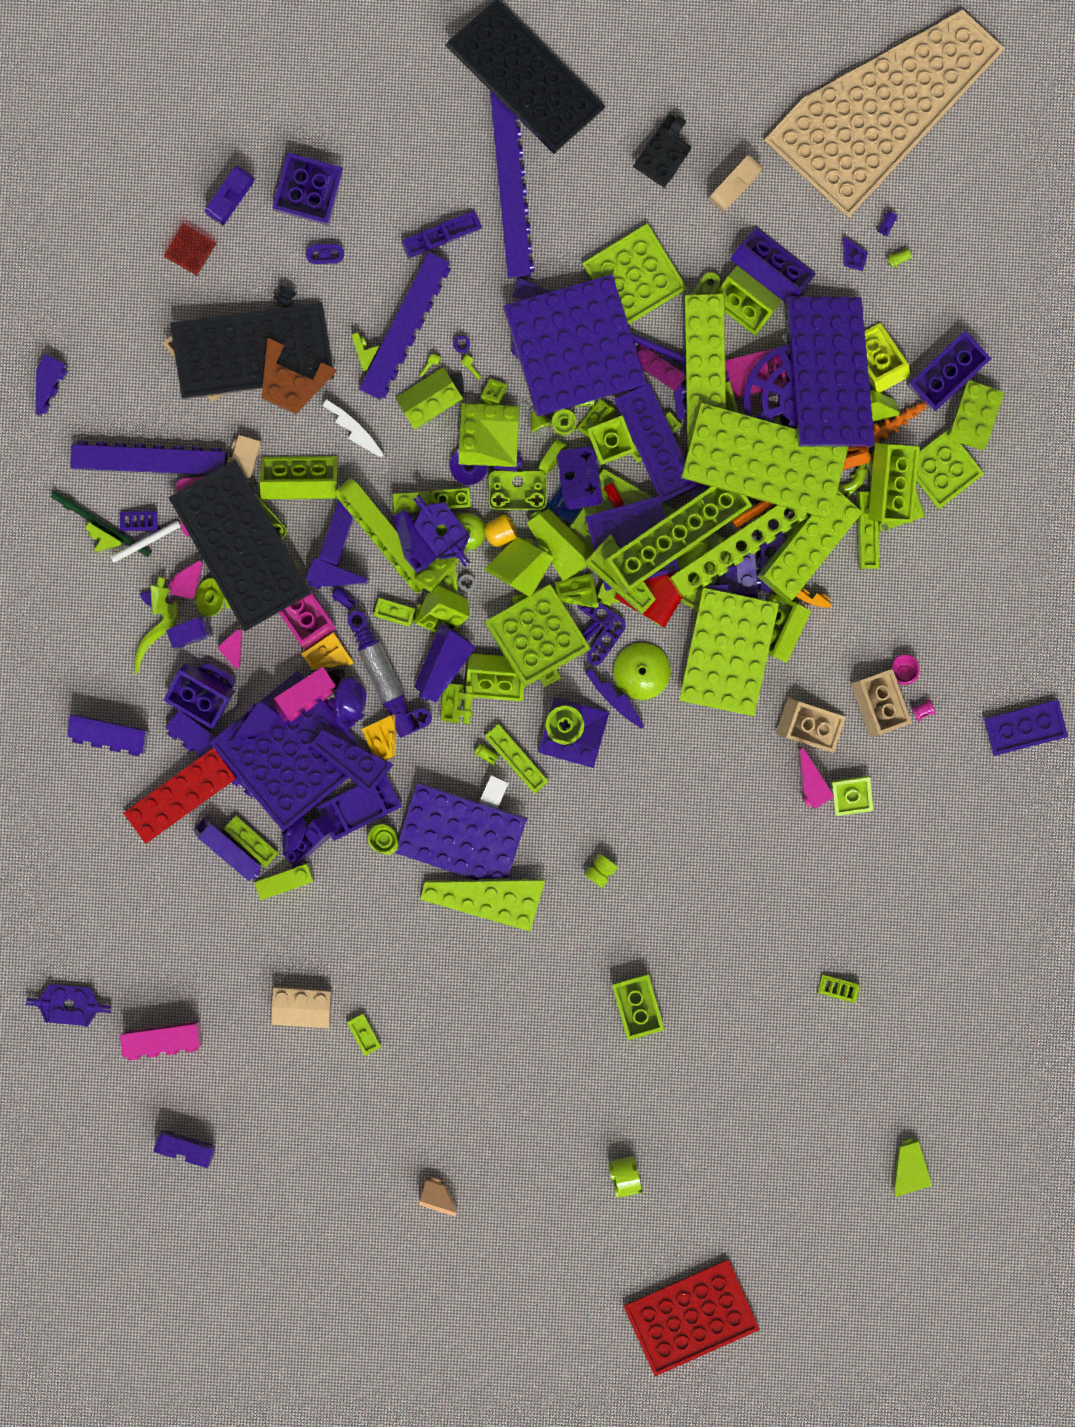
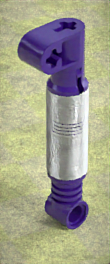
[347,611,432,738]

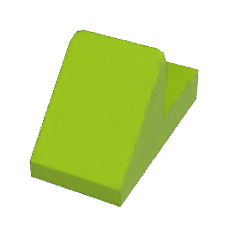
[351,332,380,373]
[85,523,123,553]

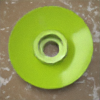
[196,578,225,617]

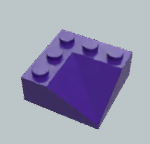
[272,152,343,226]
[538,697,609,768]

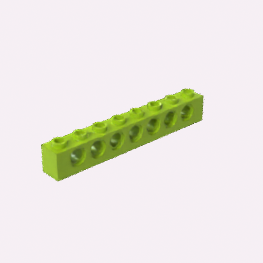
[668,505,808,598]

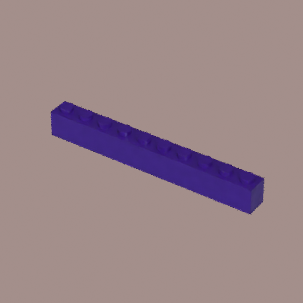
[490,91,534,279]

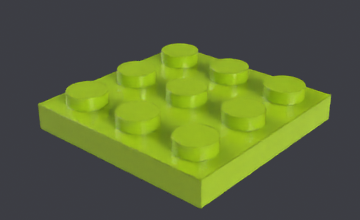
[917,429,984,510]

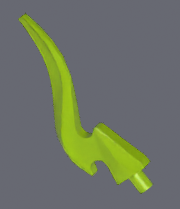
[134,576,178,674]

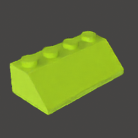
[868,443,920,523]
[260,456,338,500]

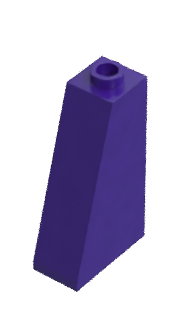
[319,500,354,566]
[414,623,476,703]
[193,816,262,881]

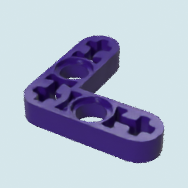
[577,602,626,666]

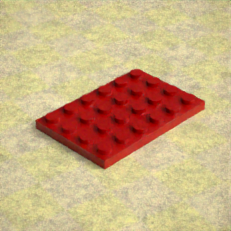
[623,1259,760,1377]

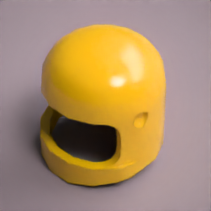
[484,514,518,547]

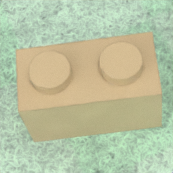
[227,435,262,479]

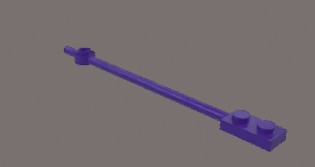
[512,278,729,380]

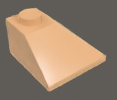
[419,1177,457,1216]

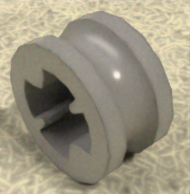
[458,574,476,592]

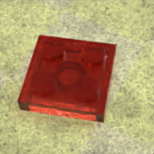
[164,224,217,276]

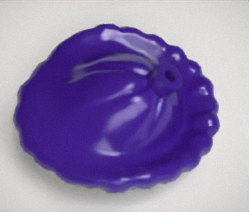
[327,676,367,730]

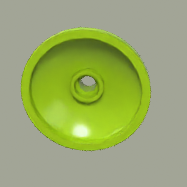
[613,643,671,700]

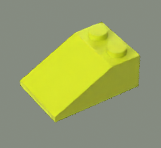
[865,323,911,393]

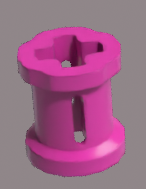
[911,699,936,722]

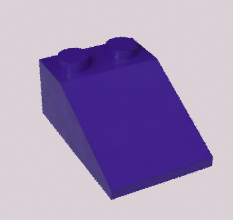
[306,558,370,589]

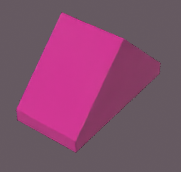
[217,630,243,668]

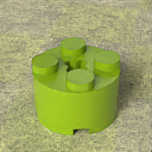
[546,706,584,744]
[608,1155,643,1198]

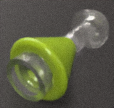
[521,393,552,436]

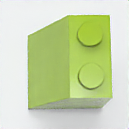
[484,537,554,598]

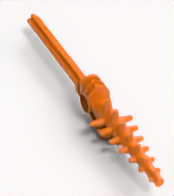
[731,402,926,529]

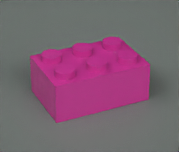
[272,667,335,722]

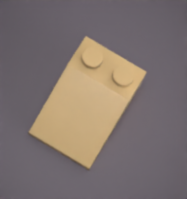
[776,697,846,753]

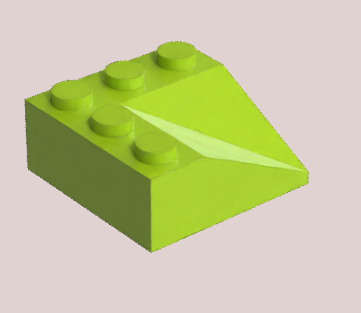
[459,403,520,467]

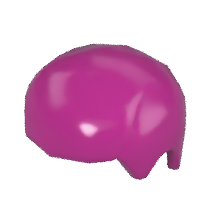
[891,654,920,685]

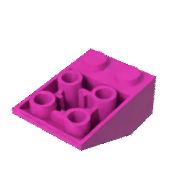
[726,348,787,398]

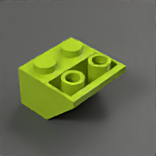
[416,586,470,633]

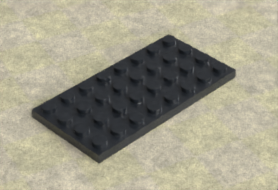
[445,0,606,154]
[170,303,334,400]
[168,460,312,632]

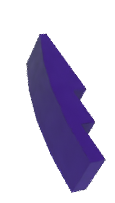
[401,211,482,259]
[585,669,644,729]

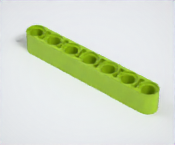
[335,479,424,593]

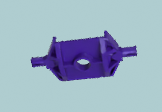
[413,494,471,567]
[26,984,111,1027]

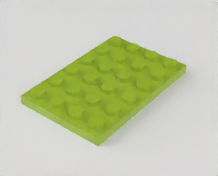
[679,587,779,717]

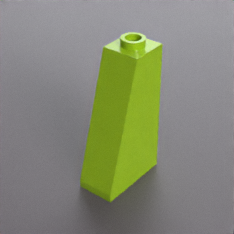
[527,509,594,581]

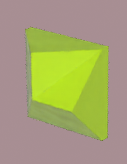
[587,415,636,465]

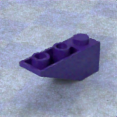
[36,354,68,417]
[393,510,437,573]
[282,814,338,868]

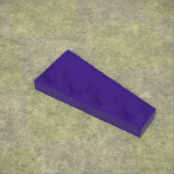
[310,730,394,794]

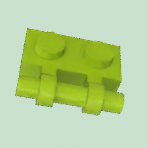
[440,683,475,724]

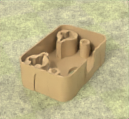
[709,155,763,213]

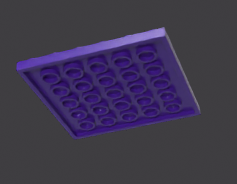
[503,274,647,417]
[209,671,365,832]

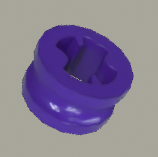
[453,336,470,353]

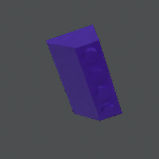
[730,227,816,303]
[907,331,992,411]
[68,715,149,756]

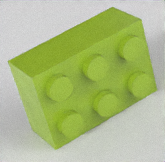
[947,380,1005,451]
[611,973,665,1041]

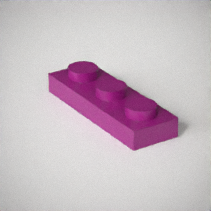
[637,345,686,392]

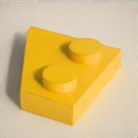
[301,632,354,670]
[362,714,396,760]

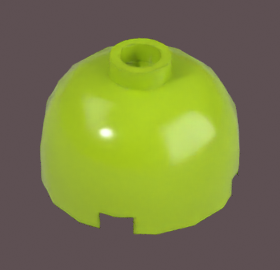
[456,513,486,551]

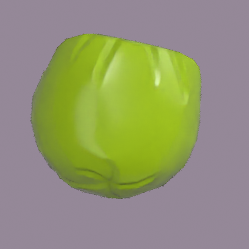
[367,823,399,855]

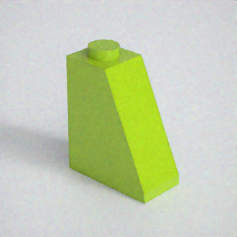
[893,1138,932,1197]

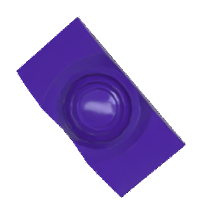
[317,775,402,841]

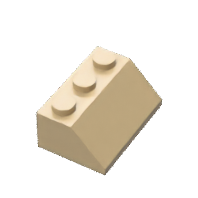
[851,669,912,738]
[272,986,332,1029]

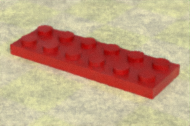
[123,748,237,844]

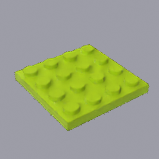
[582,223,687,326]
[484,584,591,688]

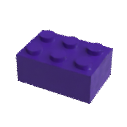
[163,662,235,729]

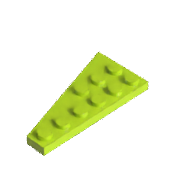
[420,878,546,932]

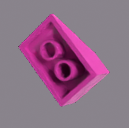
[279,589,336,650]
[798,747,834,809]

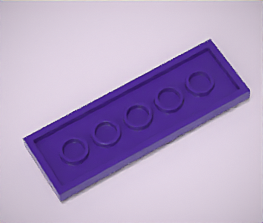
[614,383,697,503]

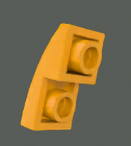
[796,588,832,608]

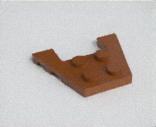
[261,338,337,415]

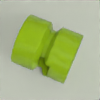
[552,409,577,436]
[584,853,619,889]

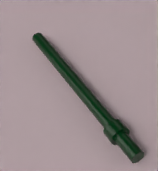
[50,491,152,558]

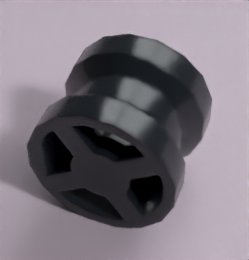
[273,284,297,307]

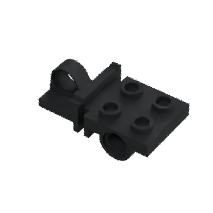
[633,113,692,188]

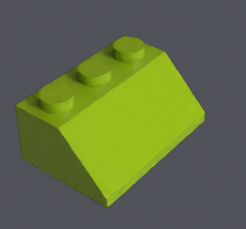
[715,266,782,336]
[396,367,464,430]
[768,593,811,663]
[466,654,524,702]

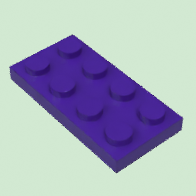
[984,700,1068,756]

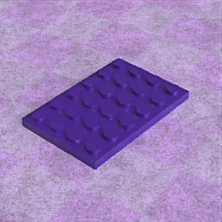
[395,782,528,880]

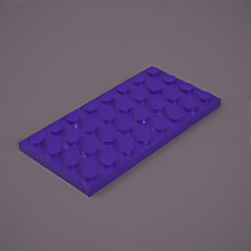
[786,296,875,447]

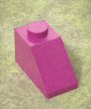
[169,561,203,600]

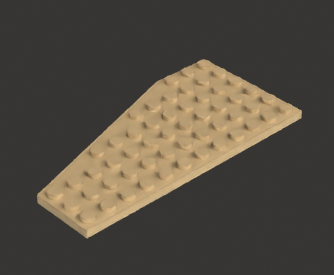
[764,10,1005,219]

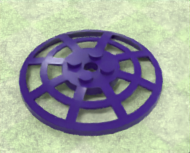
[743,344,796,429]

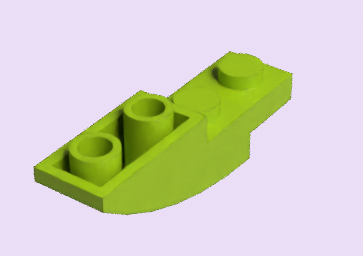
[391,488,471,514]

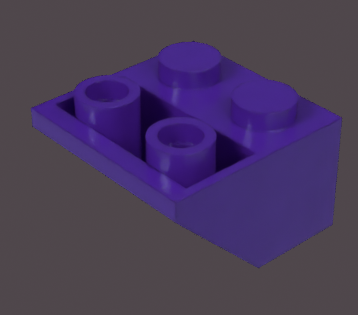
[234,701,278,739]

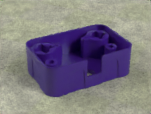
[204,165,255,226]
[557,446,603,510]
[166,617,213,649]
[153,1130,216,1168]

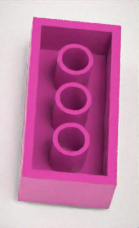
[120,1021,203,1060]

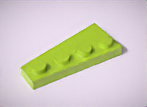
[585,534,656,614]

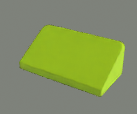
[576,399,618,439]

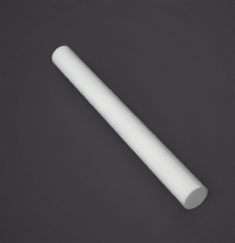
[110,521,181,563]

